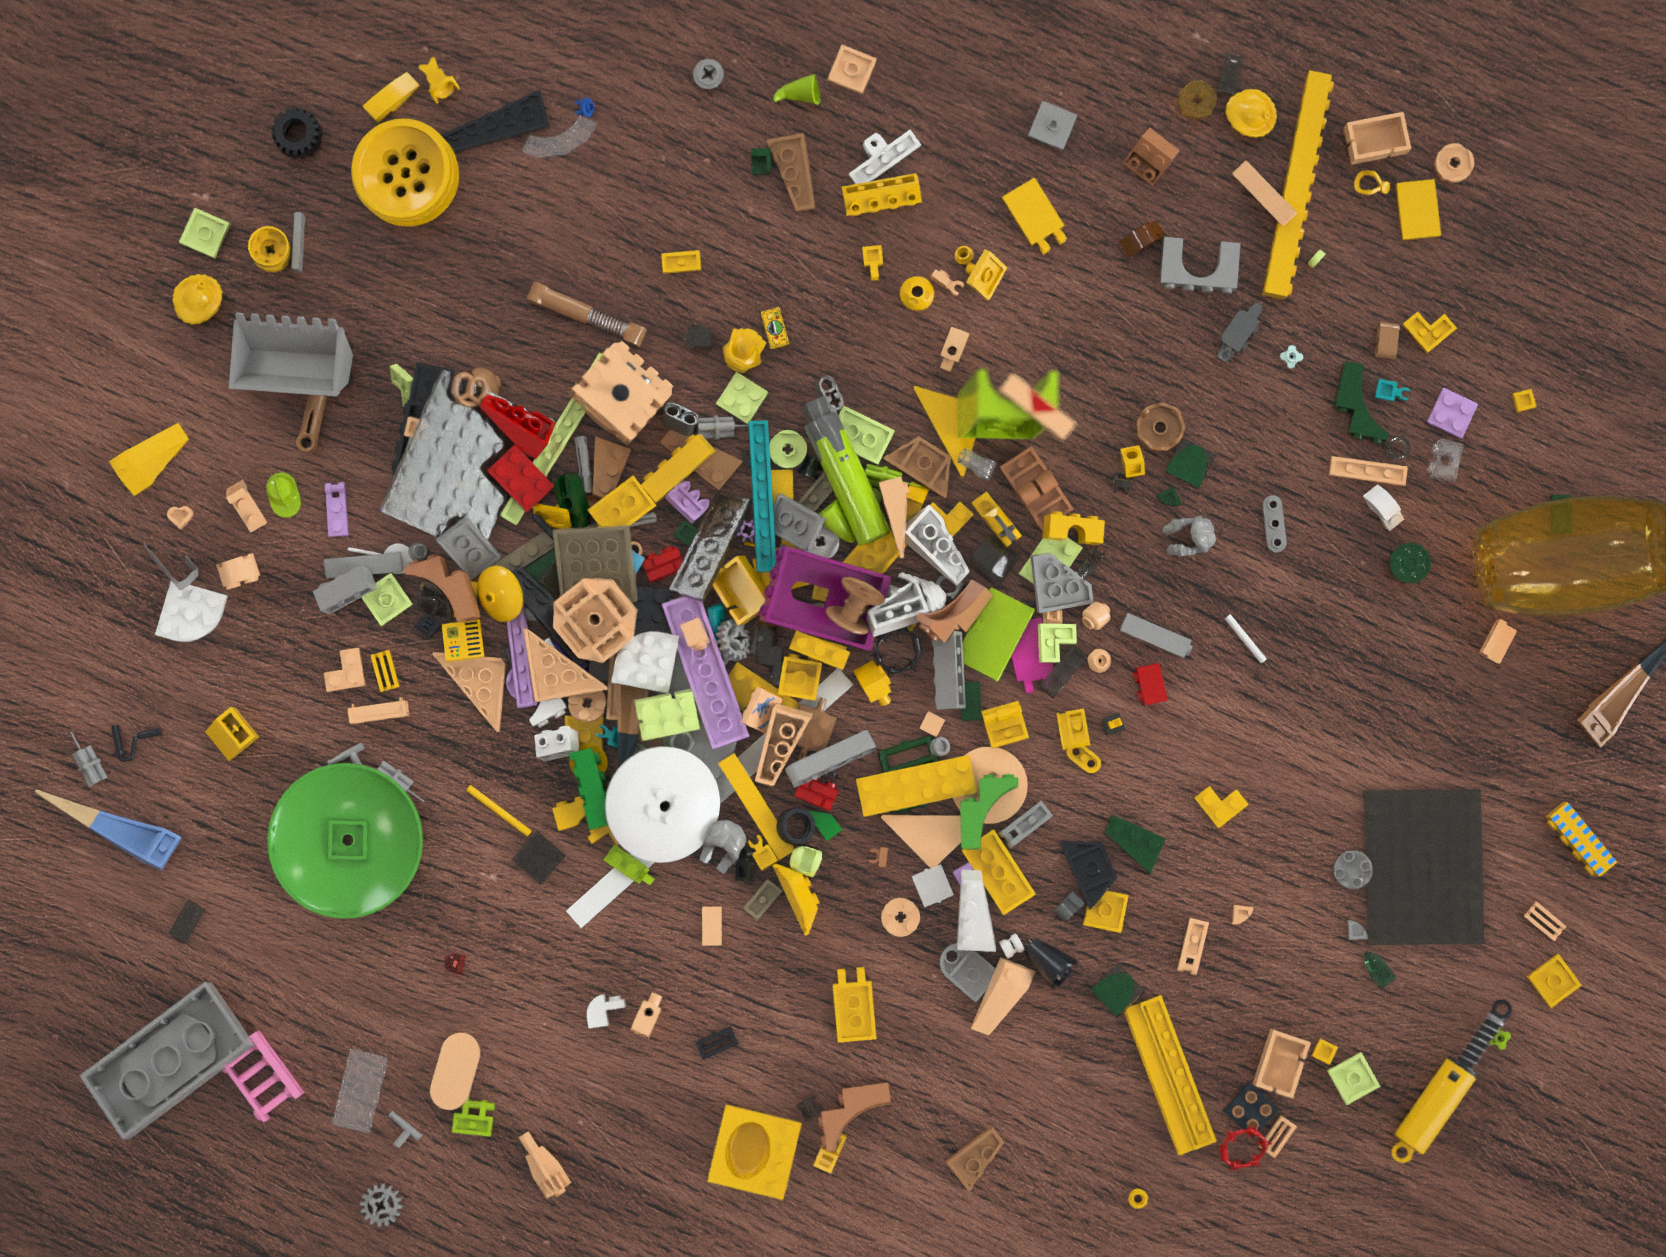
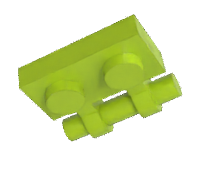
[452,1098,495,1137]

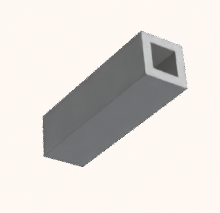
[1119,613,1193,659]

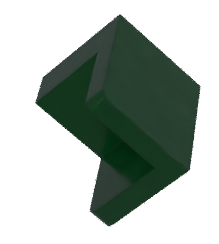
[751,148,771,175]

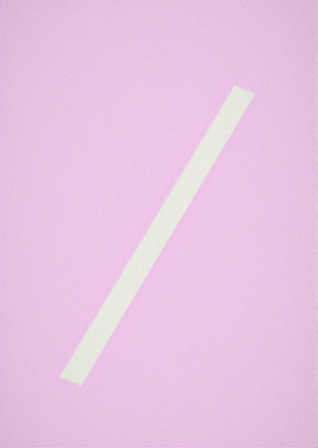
[566,669,853,928]

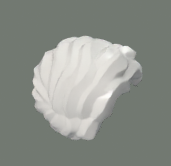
[898,572,947,613]

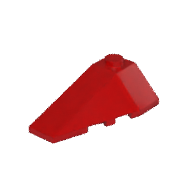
[480,394,556,459]

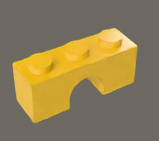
[1042,511,1105,545]
[789,630,850,670]

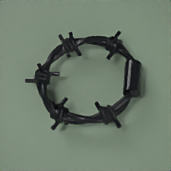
[869,626,922,677]

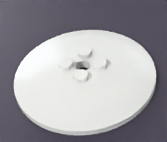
[605,747,720,863]

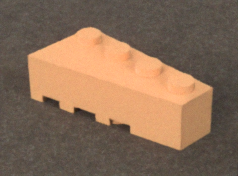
[755,704,813,786]

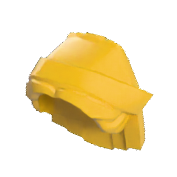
[723,328,767,373]

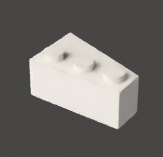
[866,578,929,637]

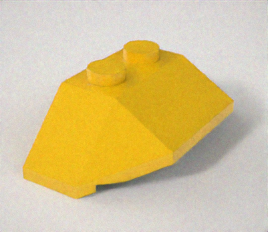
[772,864,820,936]

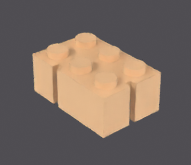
[1344,112,1411,165]
[1253,1028,1311,1098]

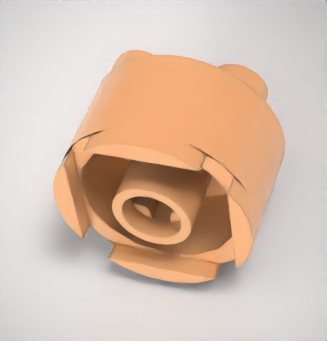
[216,553,260,590]

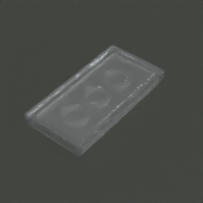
[332,1048,389,1133]

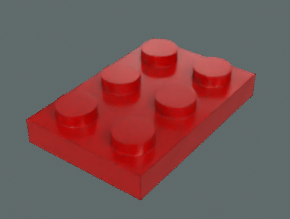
[487,444,554,513]

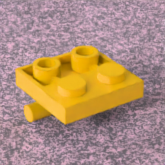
[981,701,1029,749]

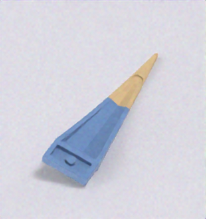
[35,790,181,871]

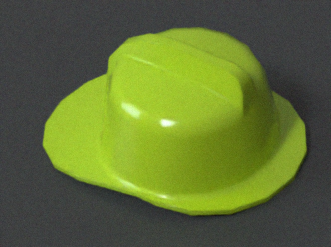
[266,472,301,518]

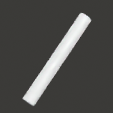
[1225,614,1266,663]

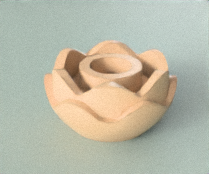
[1088,649,1111,673]

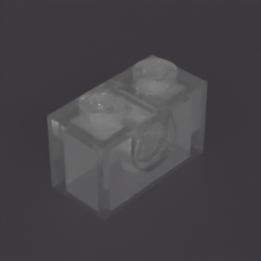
[1428,439,1463,483]

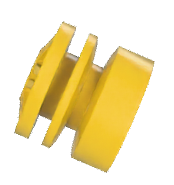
[248,226,292,272]

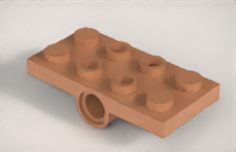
[999,446,1074,531]

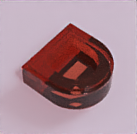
[444,953,466,975]

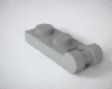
[998,801,1053,848]

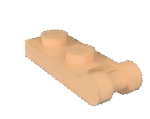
[1177,918,1209,975]

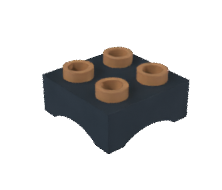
[1222,1082,1279,1138]

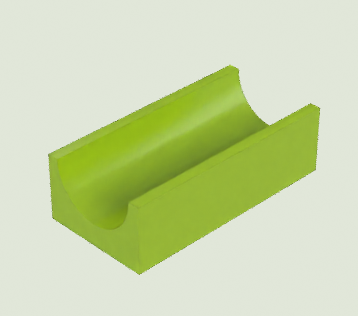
[958,370,1058,440]

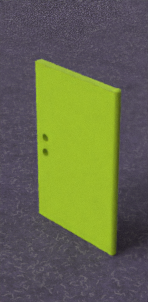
[963,587,1035,682]

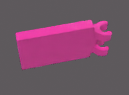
[1011,617,1055,694]

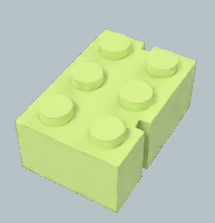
[634,689,700,741]

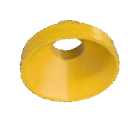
[900,276,934,311]

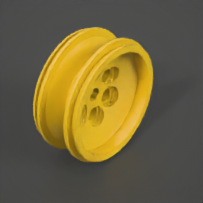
[351,119,459,227]

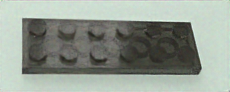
[669,491,752,602]

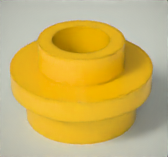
[955,246,974,265]
[1128,1189,1148,1209]

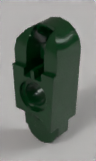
[554,472,590,528]

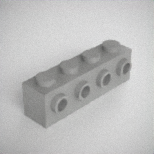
[932,631,966,710]

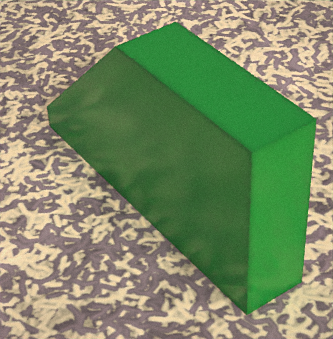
[808,810,842,841]

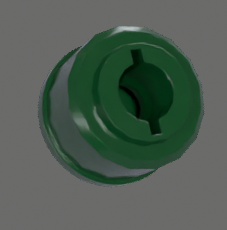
[1388,543,1431,583]

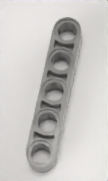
[785,730,877,787]

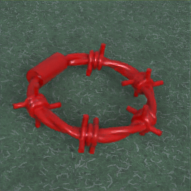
[1219,1125,1272,1172]

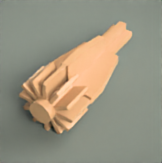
[519,1131,571,1199]

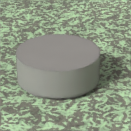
[930,737,950,757]

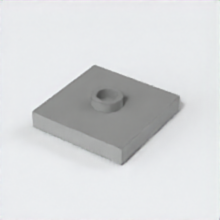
[1028,101,1077,151]

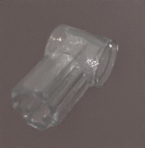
[957,448,997,481]

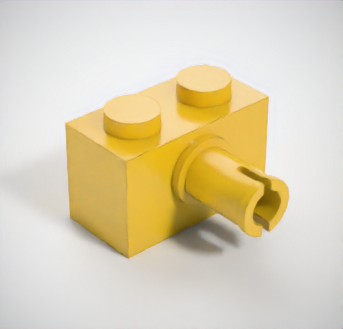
[853,660,891,706]

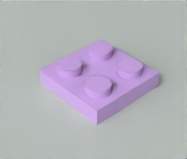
[1426,388,1478,439]

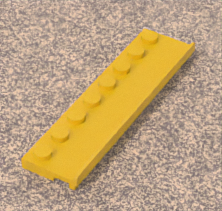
[1123,995,1217,1155]

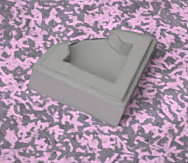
[1347,920,1368,940]

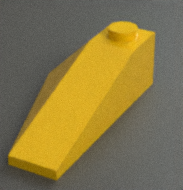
[109,423,189,496]

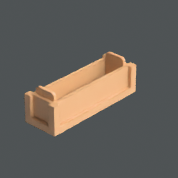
[348,697,410,724]

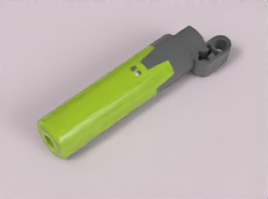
[801,376,891,546]

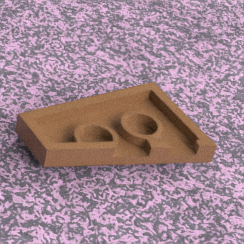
[593,436,631,499]

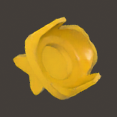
[419,57,460,104]

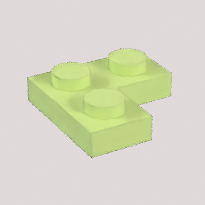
[390,364,413,407]
[1038,623,1077,663]

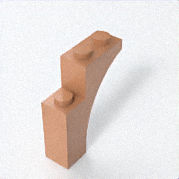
[404,554,481,623]
[915,580,993,643]
[818,1083,891,1153]

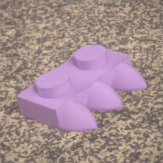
[665,481,709,524]

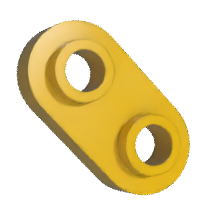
[1066,746,1101,773]

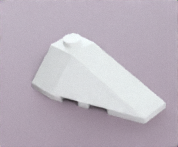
[905,505,970,586]

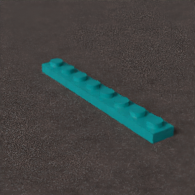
[748,420,776,573]

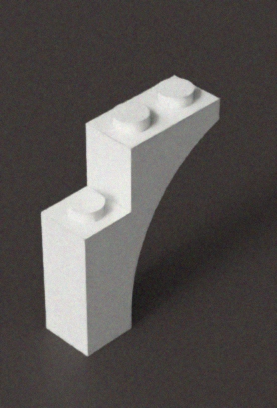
[529,638,568,728]

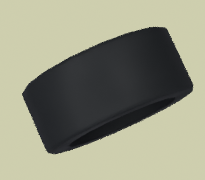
[776,808,815,845]

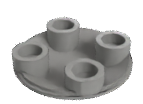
[1334,851,1373,889]

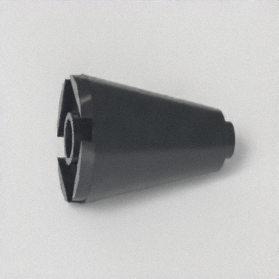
[1024,938,1079,990]

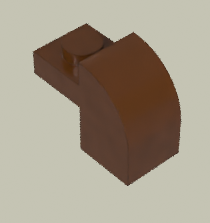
[1119,220,1166,257]

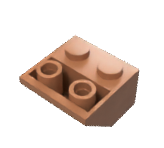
[1123,128,1180,186]

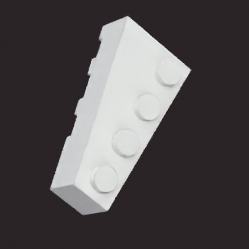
[957,870,996,952]

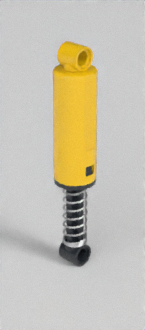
[1392,999,1512,1163]

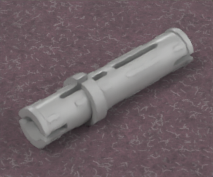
[574,436,593,495]

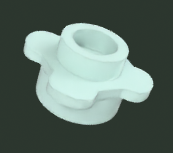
[1280,345,1303,368]

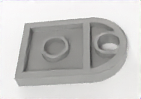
[940,943,996,1002]

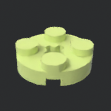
[769,430,807,469]

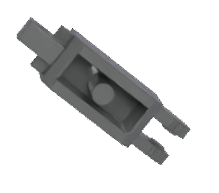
[1216,303,1262,363]

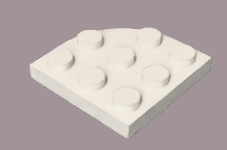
[155,581,228,642]
[611,632,679,693]

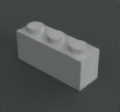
[313,565,378,614]

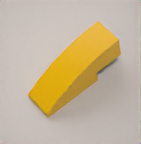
[363,72,420,123]

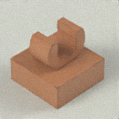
[869,847,888,867]

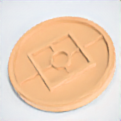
[953,747,1028,824]

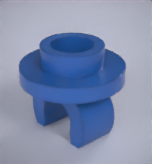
[575,98,594,117]

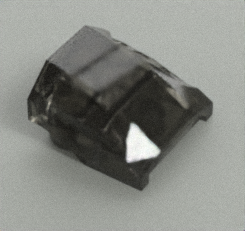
[967,534,1019,588]

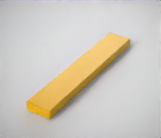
[718,753,795,860]

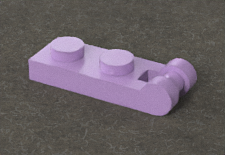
[325,482,349,537]

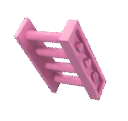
[222,1030,305,1122]

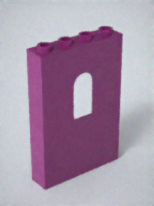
[759,545,892,651]

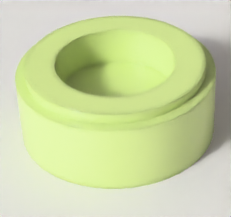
[1308,250,1325,268]

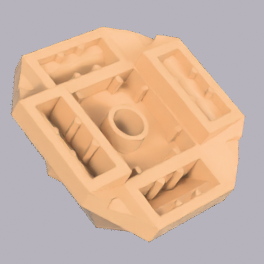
[553,578,637,663]

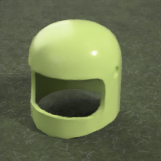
[790,846,822,878]

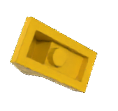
[906,481,929,521]

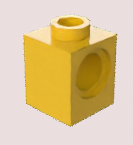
[1121,445,1145,478]

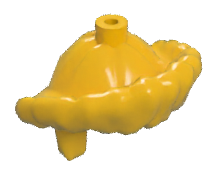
[1225,89,1277,138]
[172,274,222,325]

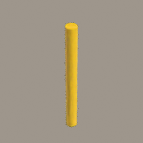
[466,785,532,837]

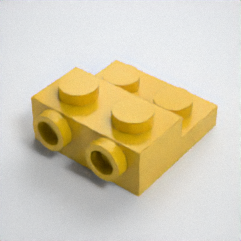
[778,654,822,701]

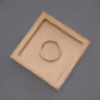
[827,45,877,95]

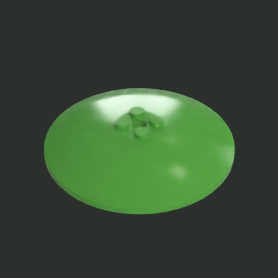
[268,763,423,918]

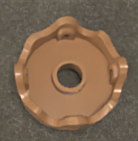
[1136,402,1185,451]

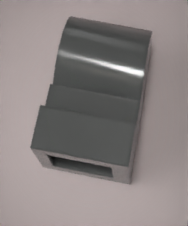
[1053,891,1085,923]

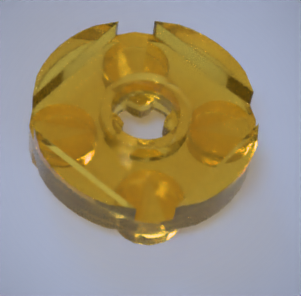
[1178,80,1217,119]

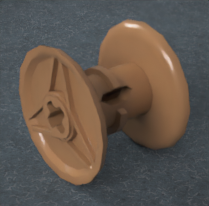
[825,577,885,634]

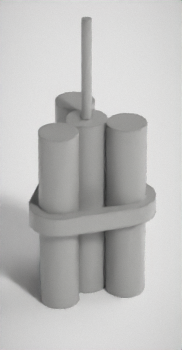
[697,415,748,440]
[70,732,108,787]
[377,761,424,802]

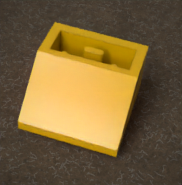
[205,707,259,762]

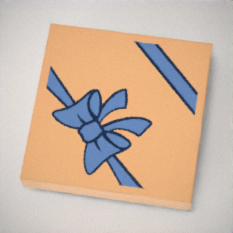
[741,687,783,734]

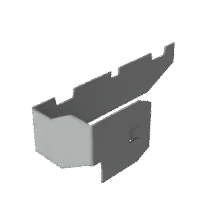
[143,542,199,591]

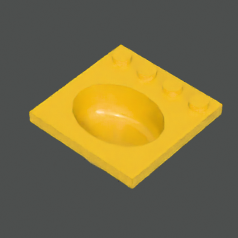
[708,1104,802,1200]

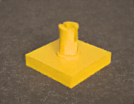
[966,249,1007,300]

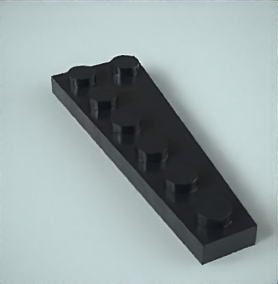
[441,90,550,153]
[512,566,586,666]

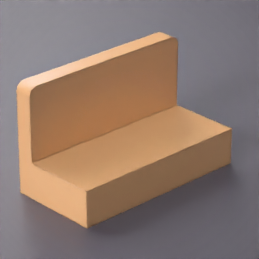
[1478,619,1517,664]

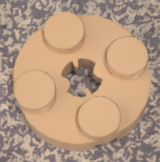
[1435,144,1474,183]
[568,691,607,723]
[881,898,920,937]

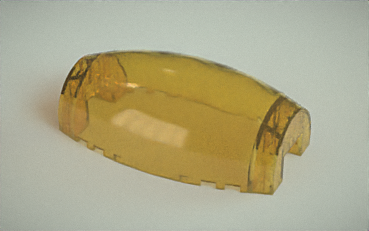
[1473,496,1666,616]

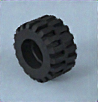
[271,107,323,159]

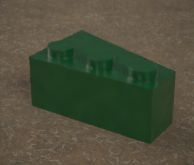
[1103,815,1166,874]

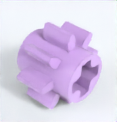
[737,520,754,542]

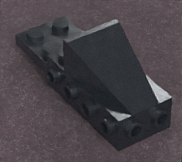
[391,362,455,486]

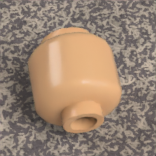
[1082,602,1111,630]

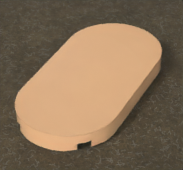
[430,1033,481,1110]

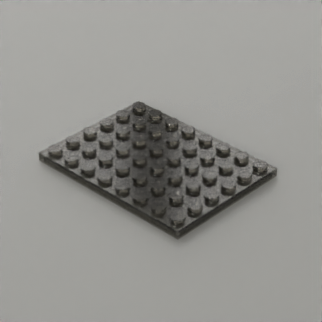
[379,369,533,540]
[1364,789,1484,945]

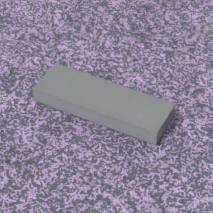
[291,212,305,272]

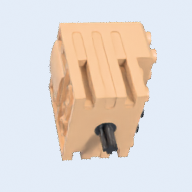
[569,341,673,445]

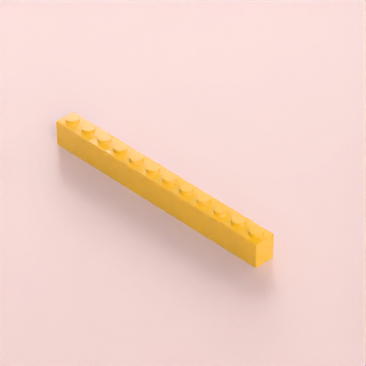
[1262,71,1334,300]

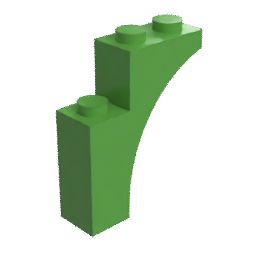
[960,774,1018,850]

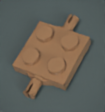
[797,697,837,760]

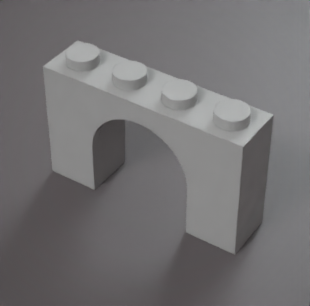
[1159,237,1240,294]

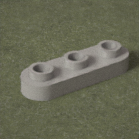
[1262,495,1287,553]

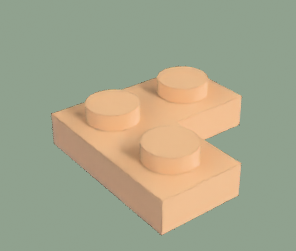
[324,648,366,692]

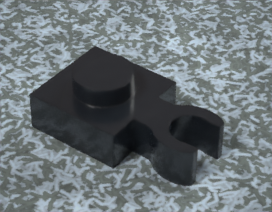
[735,849,754,882]

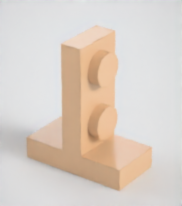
[226,480,267,533]

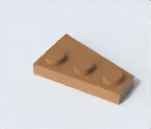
[946,1126,1004,1193]

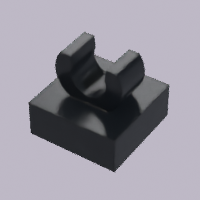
[798,456,823,479]
[414,612,441,639]

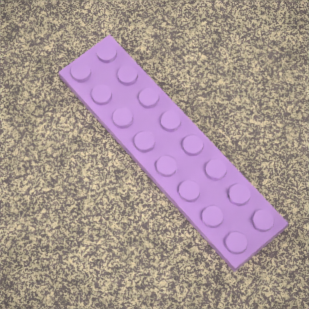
[662,591,750,750]

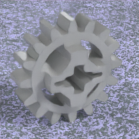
[716,619,752,662]
[360,1183,403,1227]

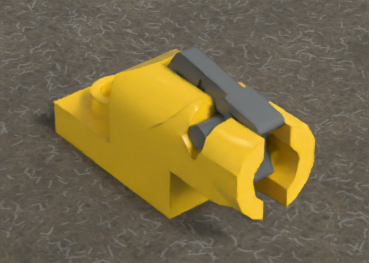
[971,491,1022,548]

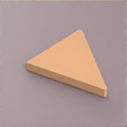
[523,628,608,702]
[433,652,507,732]
[881,815,961,868]

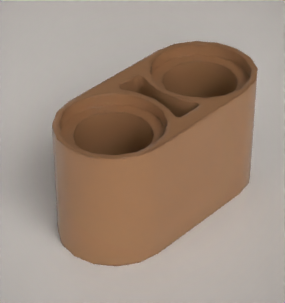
[1375,322,1400,359]

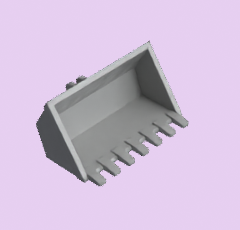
[229,312,353,396]

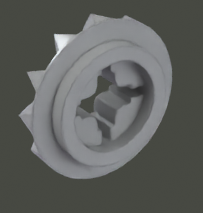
[693,59,724,90]

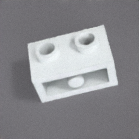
[534,726,579,761]

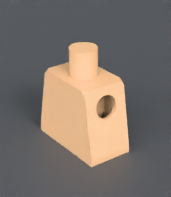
[940,327,970,372]
[631,993,662,1039]

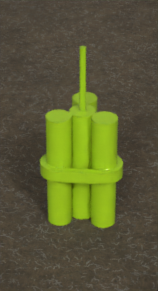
[865,463,920,490]

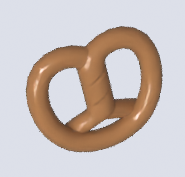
[452,372,488,407]

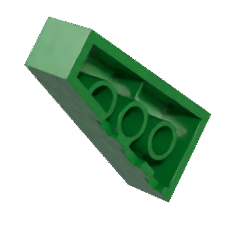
[569,748,608,830]

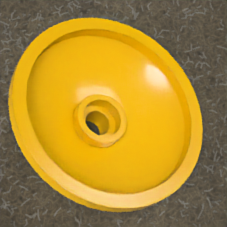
[477,565,523,622]

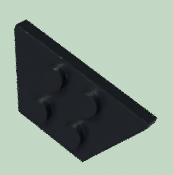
[1059,840,1117,910]

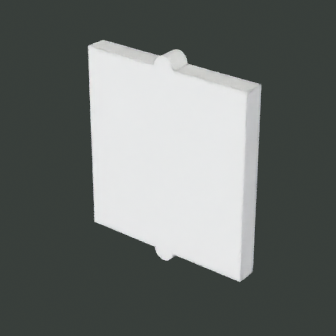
[912,864,954,907]

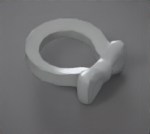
[936,575,964,600]

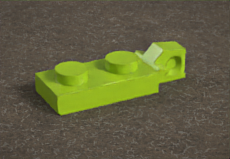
[604,844,655,885]

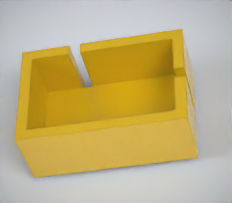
[707,555,766,626]

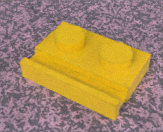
[1057,708,1090,750]

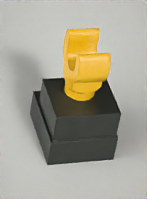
[1101,713,1125,736]

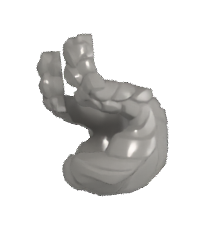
[1162,515,1216,556]
[699,820,746,874]

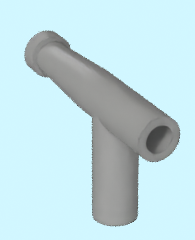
[327,742,365,765]
[388,1111,422,1148]

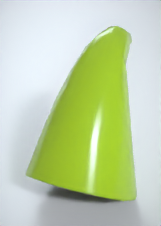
[773,74,820,105]
[819,500,856,543]

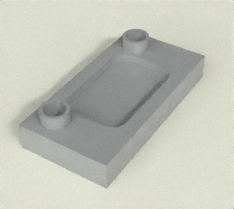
[80,982,255,1139]

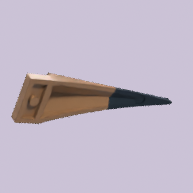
[1577,640,1666,747]
[617,650,650,768]

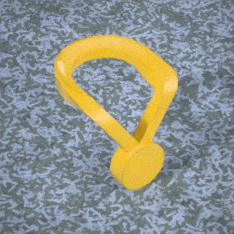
[1354,170,1390,195]

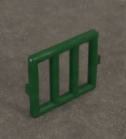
[877,735,940,813]

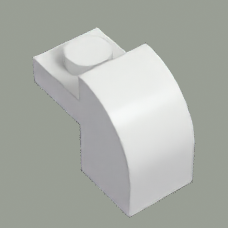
[1363,484,1404,531]
[587,994,626,1028]

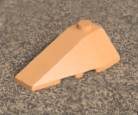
[879,477,909,558]
[971,957,1036,1035]

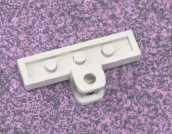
[848,130,921,184]

